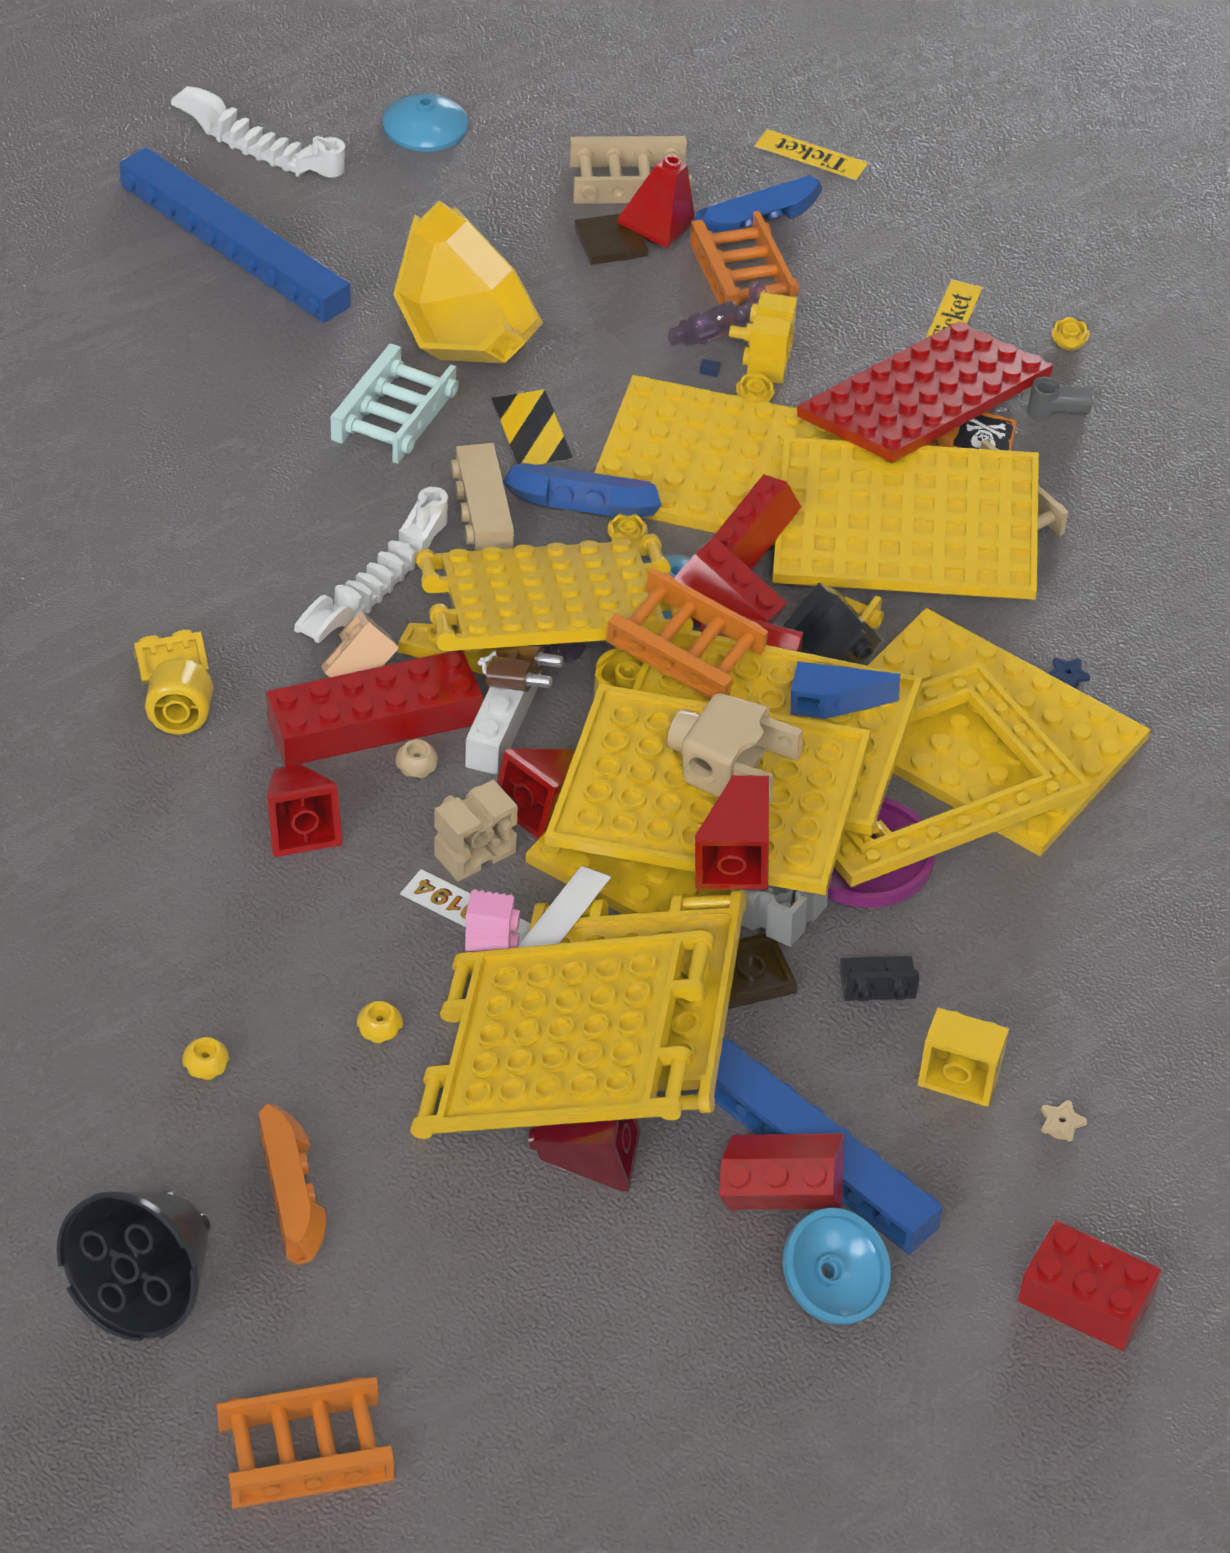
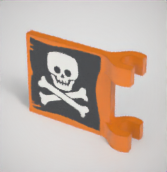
[925,412,1017,451]

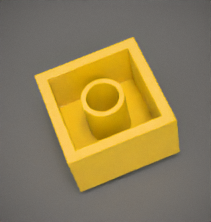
[917,1007,1009,1107]

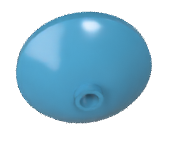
[382,93,468,152]
[783,1208,891,1325]

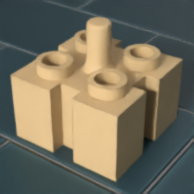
[434,779,517,882]

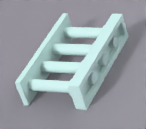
[331,343,459,464]

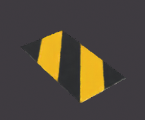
[491,389,573,465]

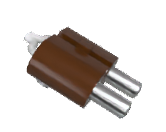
[478,645,563,692]

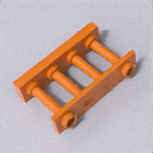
[690,211,799,319]
[606,567,768,699]
[216,1377,394,1509]

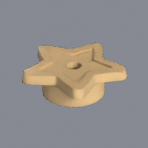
[1040,1100,1087,1142]

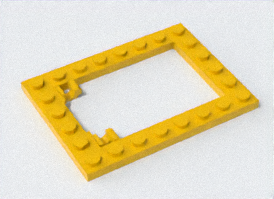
[834,662,1092,887]

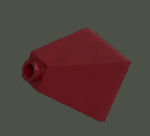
[529,1118,641,1192]

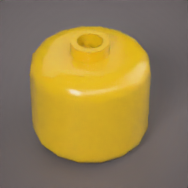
[145,658,213,735]

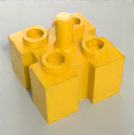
[729,292,797,384]

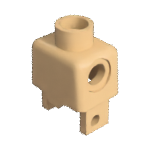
[667,693,803,804]

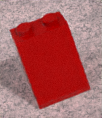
[695,775,769,890]

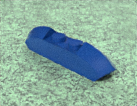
[693,175,823,233]
[503,463,661,517]

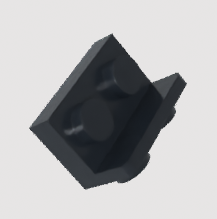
[839,956,919,1001]

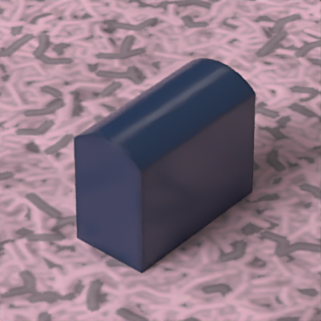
[699,359,721,377]

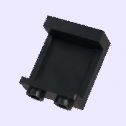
[782,583,882,664]

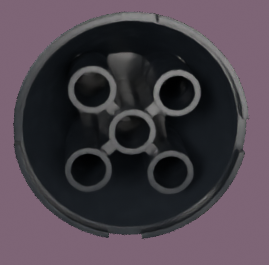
[57,1191,210,1342]

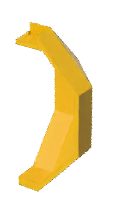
[393,201,543,363]

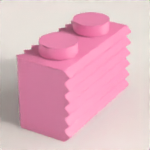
[465,889,521,953]

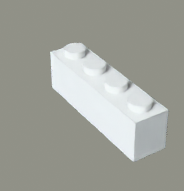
[465,670,541,775]

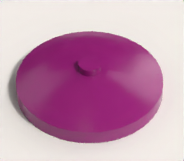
[828,798,935,908]

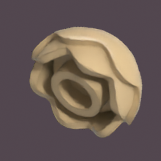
[395,739,438,778]

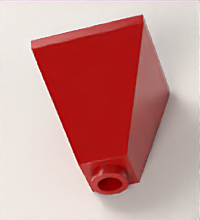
[616,155,695,248]
[497,748,575,839]
[266,764,342,858]

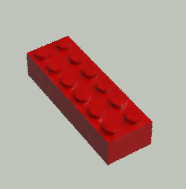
[266,650,483,766]

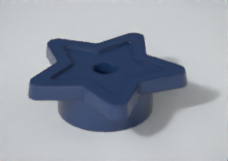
[1048,657,1090,688]

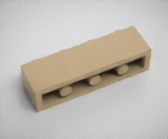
[450,443,514,551]

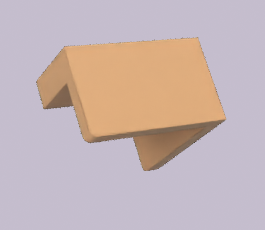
[321,610,399,677]

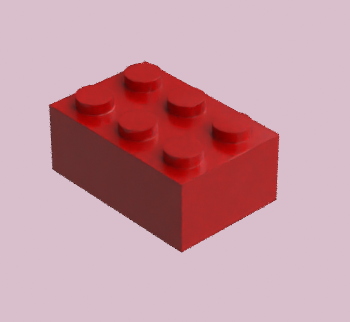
[1017,1220,1162,1352]

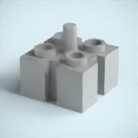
[730,885,828,947]

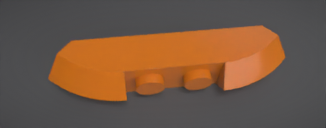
[259,1103,326,1265]

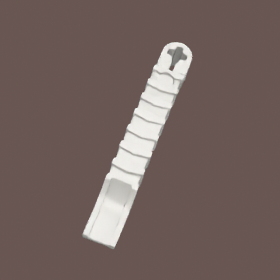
[171,86,345,177]
[294,487,448,643]

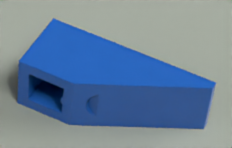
[790,661,900,719]

